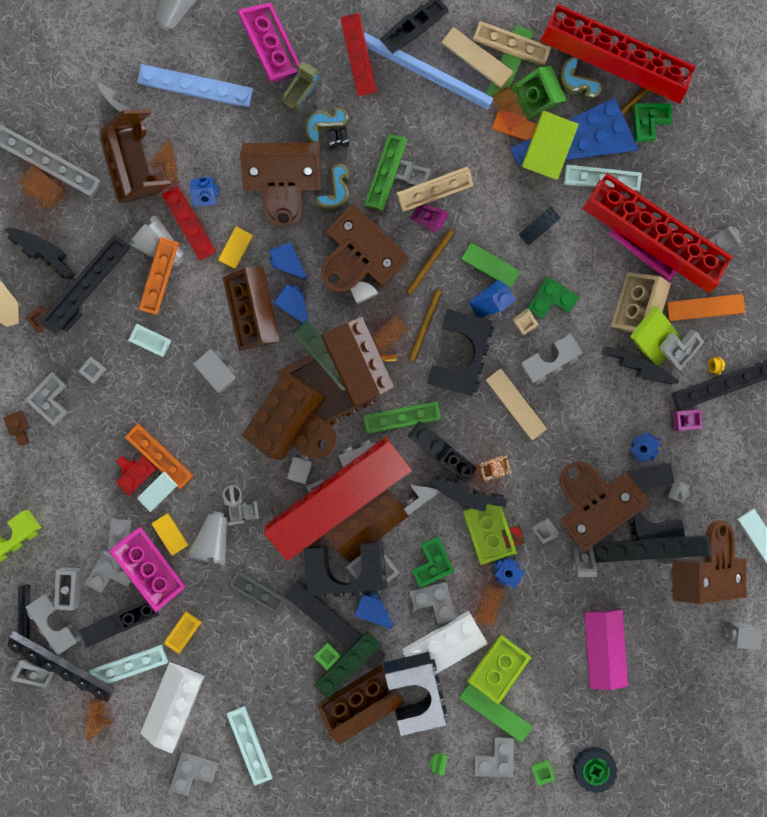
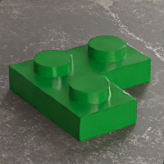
[632,103,673,142]
[526,276,579,319]
[412,536,455,588]

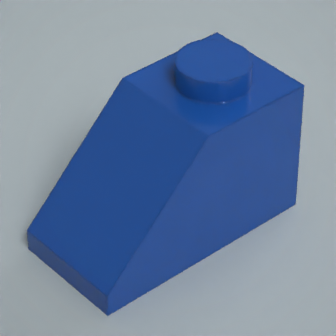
[269,242,308,280]
[468,280,516,317]
[274,284,309,323]
[355,591,393,629]

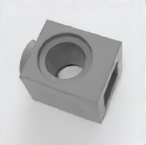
[287,454,313,484]

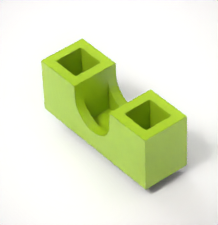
[0,510,42,563]

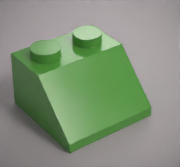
[511,66,567,121]

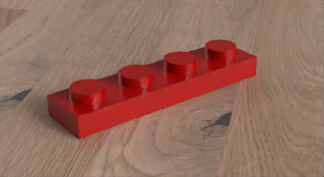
[340,13,377,96]
[161,185,217,261]

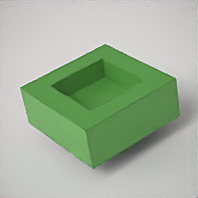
[314,642,341,670]
[531,759,556,786]

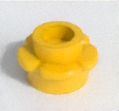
[708,356,725,375]

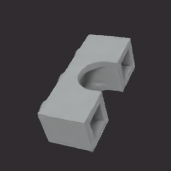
[519,333,582,384]
[26,592,81,655]

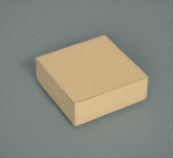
[512,308,538,336]

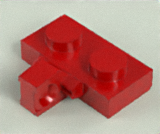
[115,455,157,496]

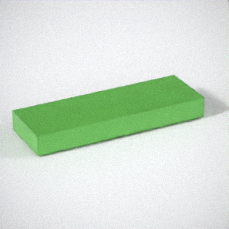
[461,243,520,288]

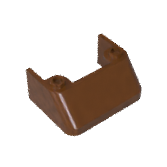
[100,109,171,203]

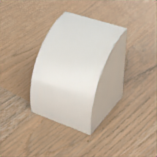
[351,282,378,304]

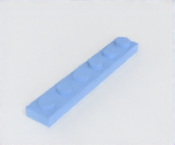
[137,64,254,108]

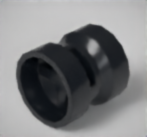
[328,127,349,149]

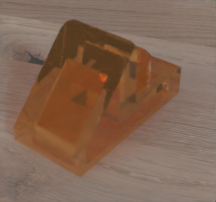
[491,87,527,130]
[150,141,179,183]
[477,454,512,482]
[85,698,115,741]

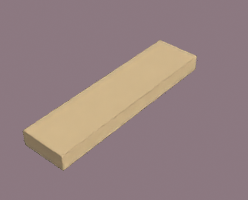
[472,21,551,67]
[442,27,513,89]
[396,166,473,212]
[485,368,547,441]

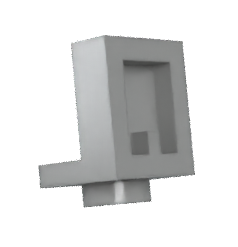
[709,226,741,257]

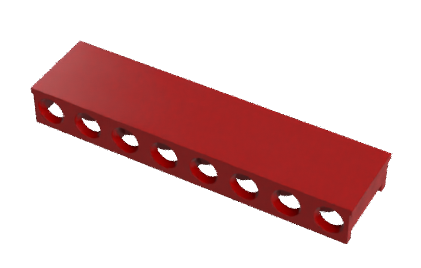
[540,4,696,104]
[582,173,733,293]
[263,436,412,561]

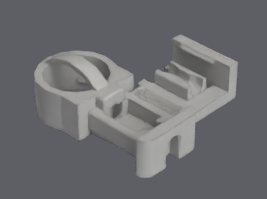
[223,485,260,525]
[655,562,673,581]

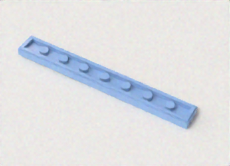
[364,32,493,110]

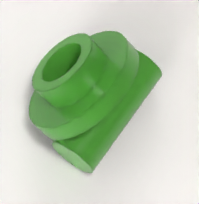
[429,753,448,776]

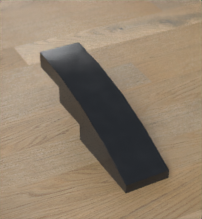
[380,0,449,54]
[602,346,679,385]

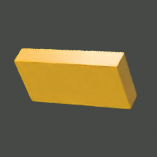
[218,227,253,269]
[151,513,189,556]
[163,611,201,654]

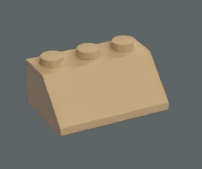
[611,272,671,333]

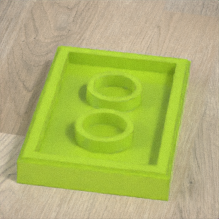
[521,110,579,180]
[630,306,681,366]
[462,504,517,565]
[467,634,532,705]

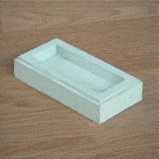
[128,323,172,357]
[137,472,178,512]

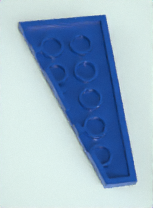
[510,97,639,167]

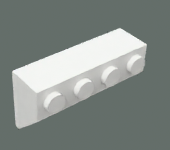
[403,611,488,675]
[140,662,205,754]

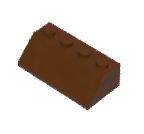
[222,266,280,351]
[321,316,394,406]
[325,489,409,562]
[317,664,405,745]

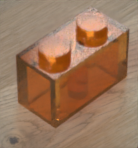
[18,165,67,210]
[372,315,409,356]
[473,582,506,628]

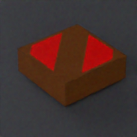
[501,525,525,549]

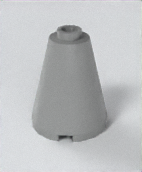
[155,0,197,32]
[129,215,184,268]
[187,511,227,566]

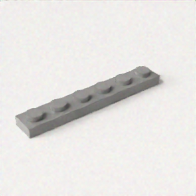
[0,124,102,198]

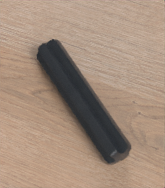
[18,584,30,639]

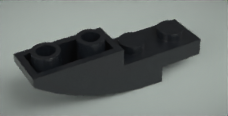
[4,228,76,279]
[407,421,477,481]
[431,476,507,512]
[79,600,159,648]

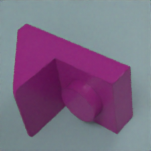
[411,204,449,233]
[671,409,703,431]

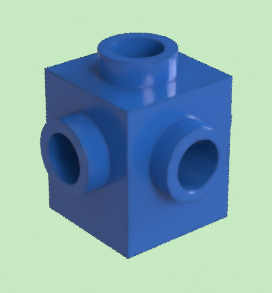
[190,177,220,207]
[631,431,662,462]
[493,558,525,589]

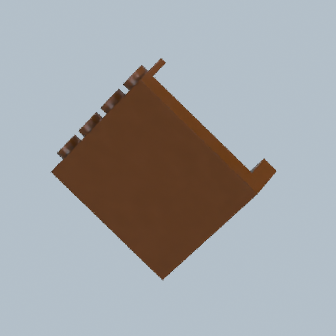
[276,354,377,426]

